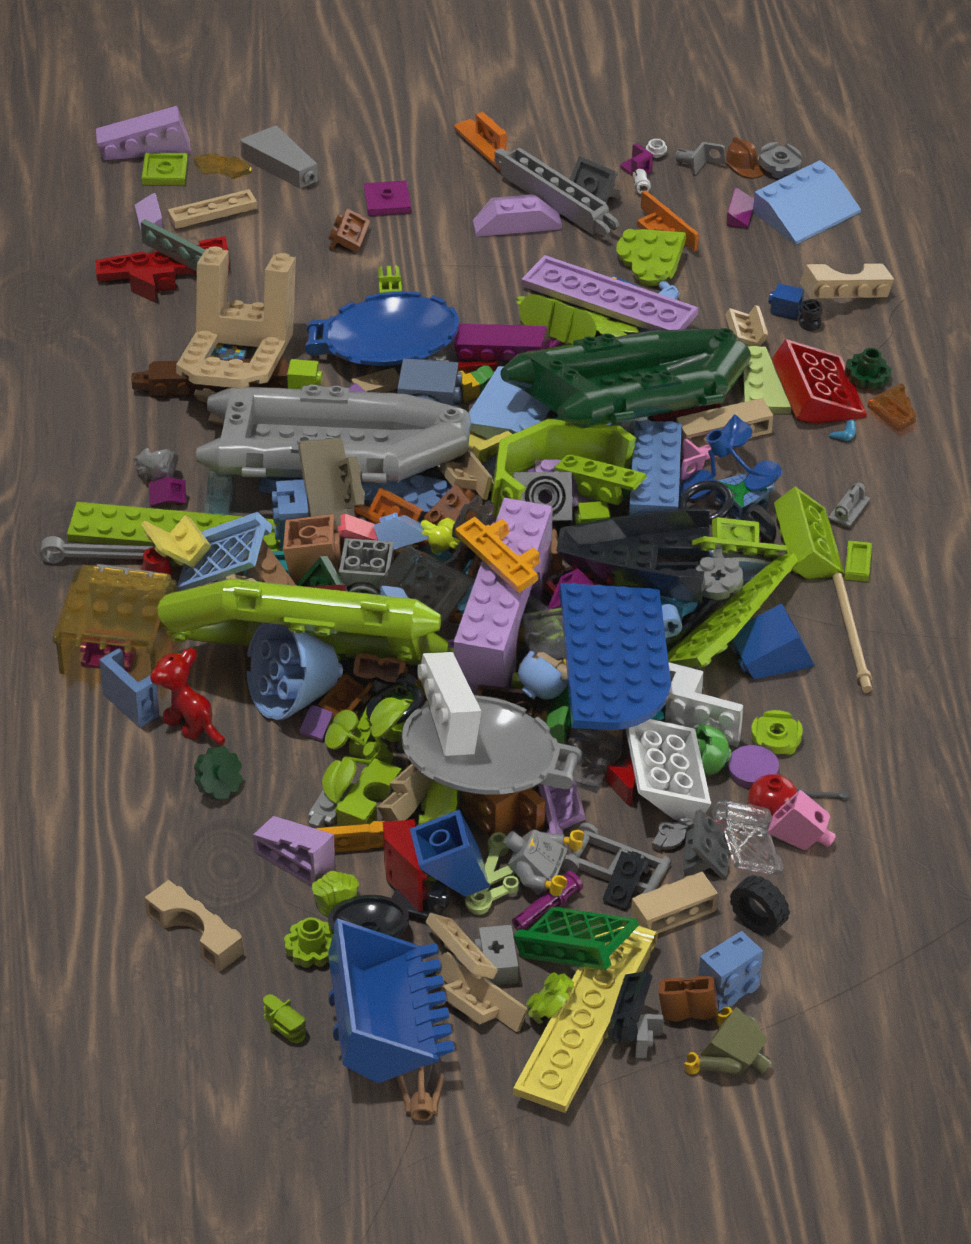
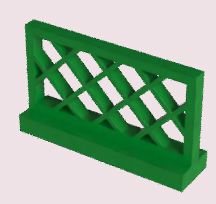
[513,907,639,971]

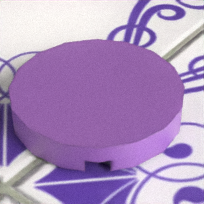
[728,745,779,788]

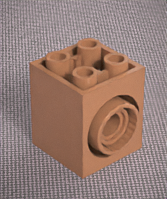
[283,514,344,584]

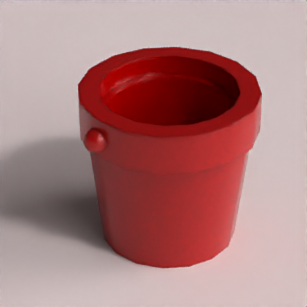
[141,547,173,581]

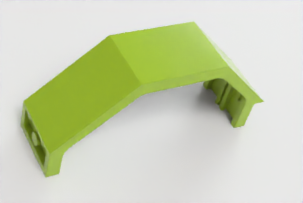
[489,419,636,519]

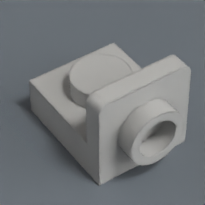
[635,1014,664,1058]

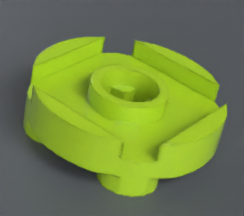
[751,710,803,755]
[526,972,574,1024]

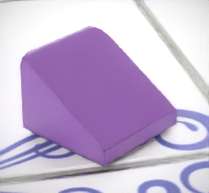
[299,705,334,742]

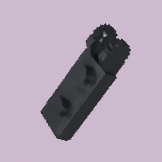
[608,971,653,1044]

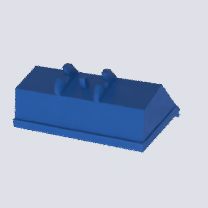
[328,918,455,1083]

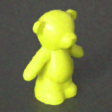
[420,518,462,554]

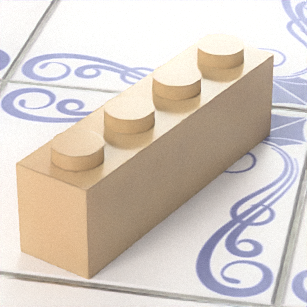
[676,398,773,447]

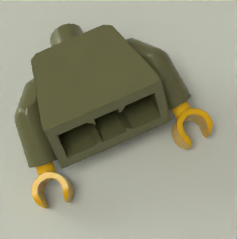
[683,1006,772,1076]

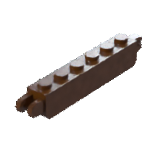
[131,358,289,397]

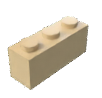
[631,872,718,933]

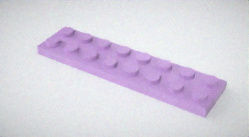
[521,255,698,331]

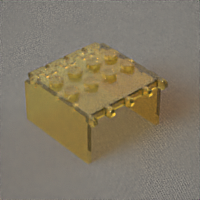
[53,565,177,674]

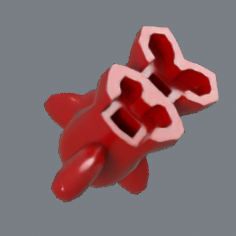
[150,648,226,745]

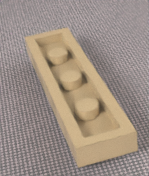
[168,189,257,229]
[426,913,498,979]

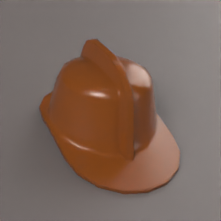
[725,137,766,178]

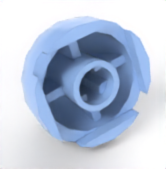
[518,651,568,700]

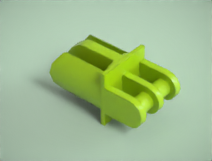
[377,265,402,294]
[263,994,306,1043]

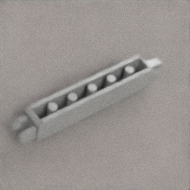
[494,147,620,236]

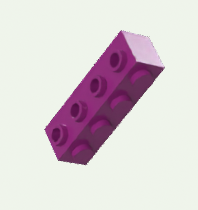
[453,323,551,361]

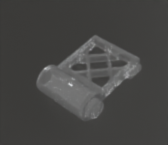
[713,799,784,875]

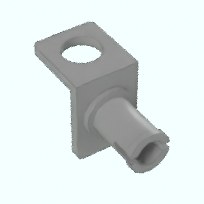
[675,142,727,175]

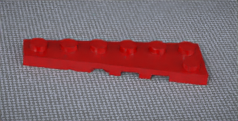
[95,236,230,281]

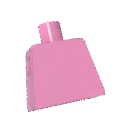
[767,790,835,850]

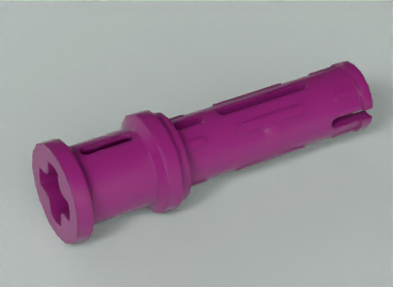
[512,871,583,930]

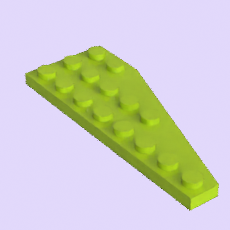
[667,553,798,668]

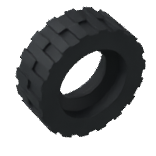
[730,875,790,936]

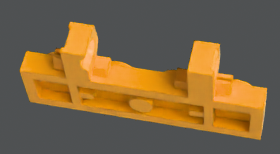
[455,517,540,593]

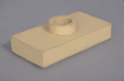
[352,368,400,393]

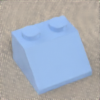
[374,513,428,549]

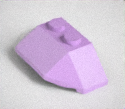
[473,194,562,237]

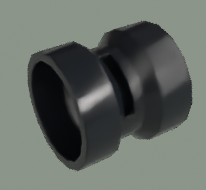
[799,299,823,331]

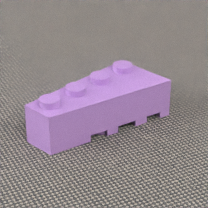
[96,106,191,160]

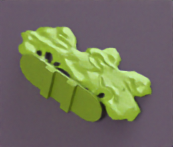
[516,294,639,344]

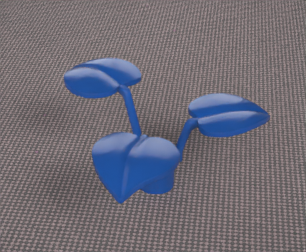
[679,414,783,500]

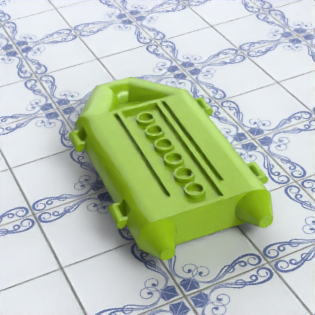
[158,578,449,666]

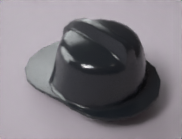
[740,503,776,543]

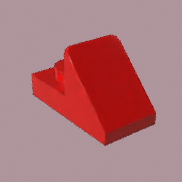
[129,266,176,302]
[606,755,637,805]

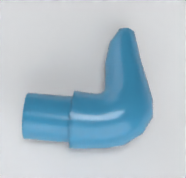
[829,420,856,441]

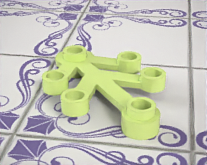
[465,832,519,915]

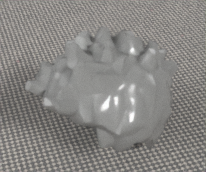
[133,448,179,482]

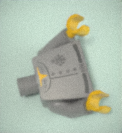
[504,830,584,896]

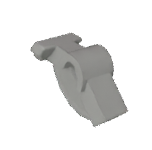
[652,817,693,852]

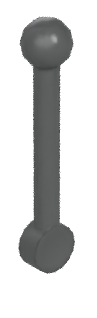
[797,788,849,801]

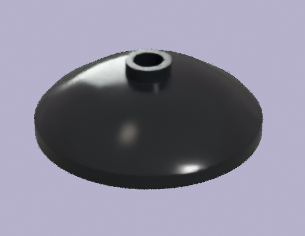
[328,895,409,938]

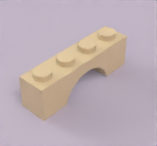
[800,264,894,299]
[145,880,243,972]

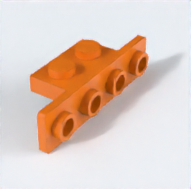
[454,112,508,171]
[637,190,699,252]
[354,487,429,547]

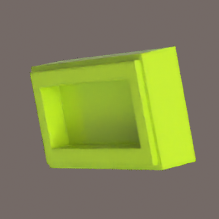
[844,541,872,582]

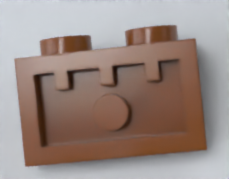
[328,208,370,253]

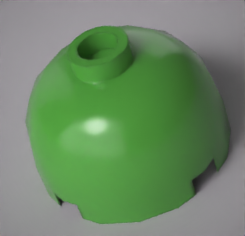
[694,723,731,776]

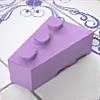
[253,816,335,886]

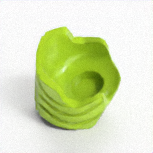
[312,871,359,916]

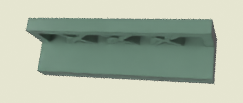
[141,219,205,271]

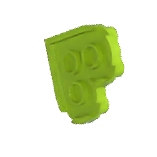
[616,229,687,287]

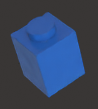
[768,283,804,320]

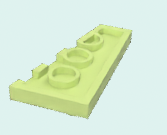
[743,346,791,414]

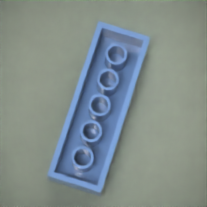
[629,420,682,515]

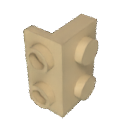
[725,305,768,347]

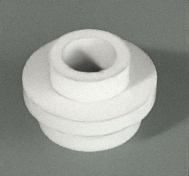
[646,139,667,158]

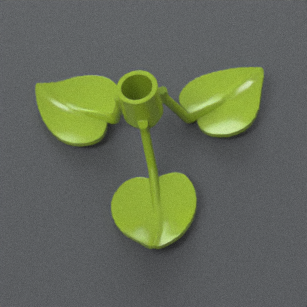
[322,697,410,804]

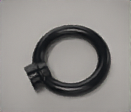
[678,480,734,525]
[366,673,424,725]

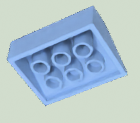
[753,160,861,245]
[469,366,552,439]

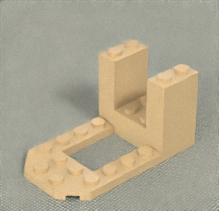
[176,247,296,388]

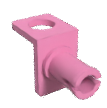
[679,439,716,480]

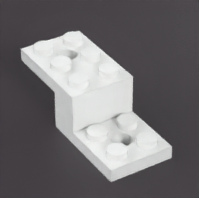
[665,662,743,747]

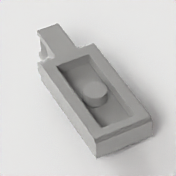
[308,782,356,829]

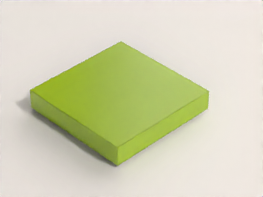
[142,153,188,185]

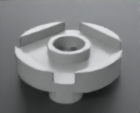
[758,142,802,178]
[696,557,743,600]

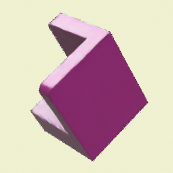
[620,143,653,177]
[149,477,186,506]

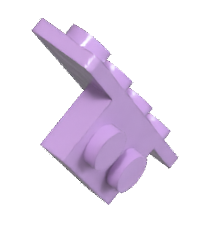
[537,780,586,849]

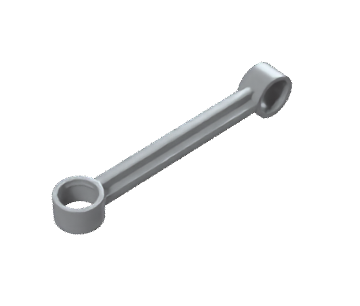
[40,536,182,567]

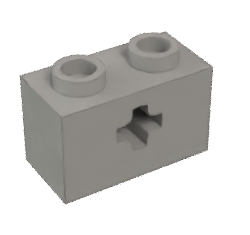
[474,925,518,986]

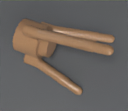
[397,1066,444,1121]

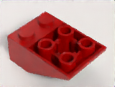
[383,819,427,912]

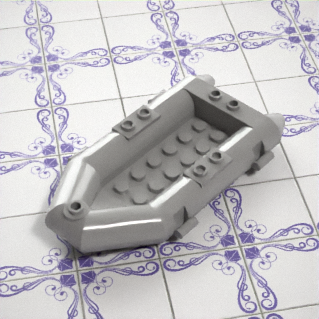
[196,385,471,483]

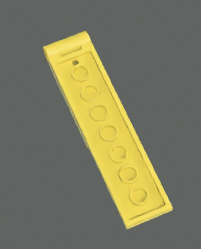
[513,926,658,1113]

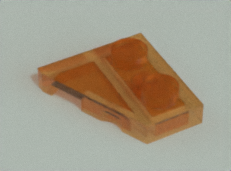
[868,383,916,432]

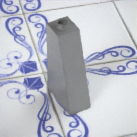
[240,125,318,188]

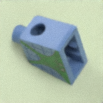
[714,472,775,520]

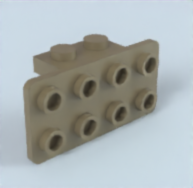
[298,438,365,533]

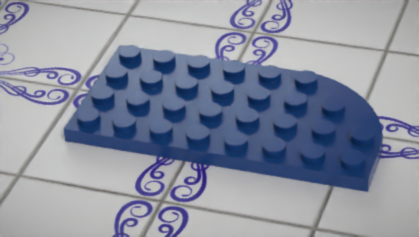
[559,583,671,730]

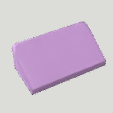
[135,193,163,230]

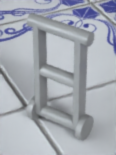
[560,823,671,894]

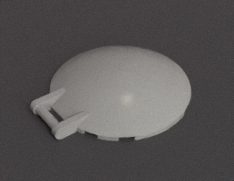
[402,695,581,794]

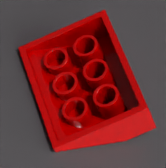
[772,339,867,424]

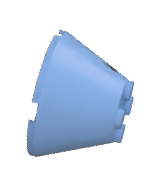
[246,623,343,720]

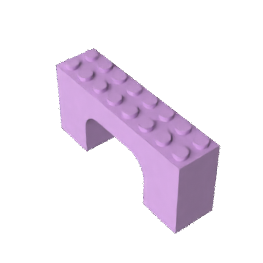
[454,498,552,695]

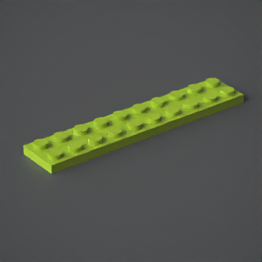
[67,502,283,556]

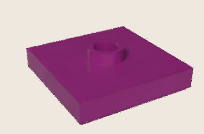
[364,180,411,216]

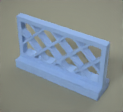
[177,512,273,591]

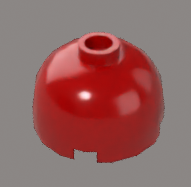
[747,774,798,825]

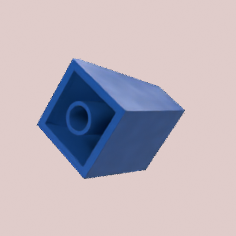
[729,603,815,679]
[410,810,490,897]

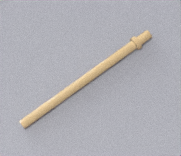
[833,573,872,693]

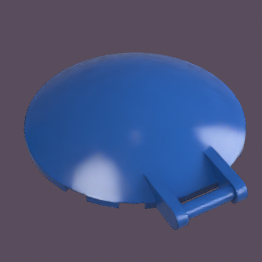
[305,291,459,366]

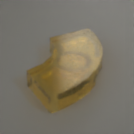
[193,154,252,179]

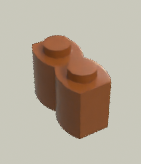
[353,654,408,685]
[659,976,719,1022]

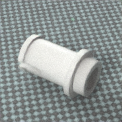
[633,169,651,194]

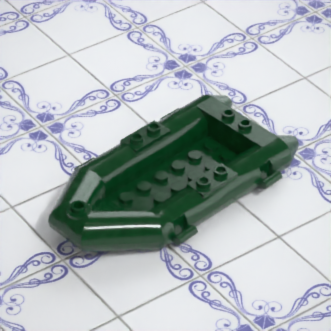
[500,328,751,429]

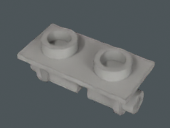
[828,483,870,527]

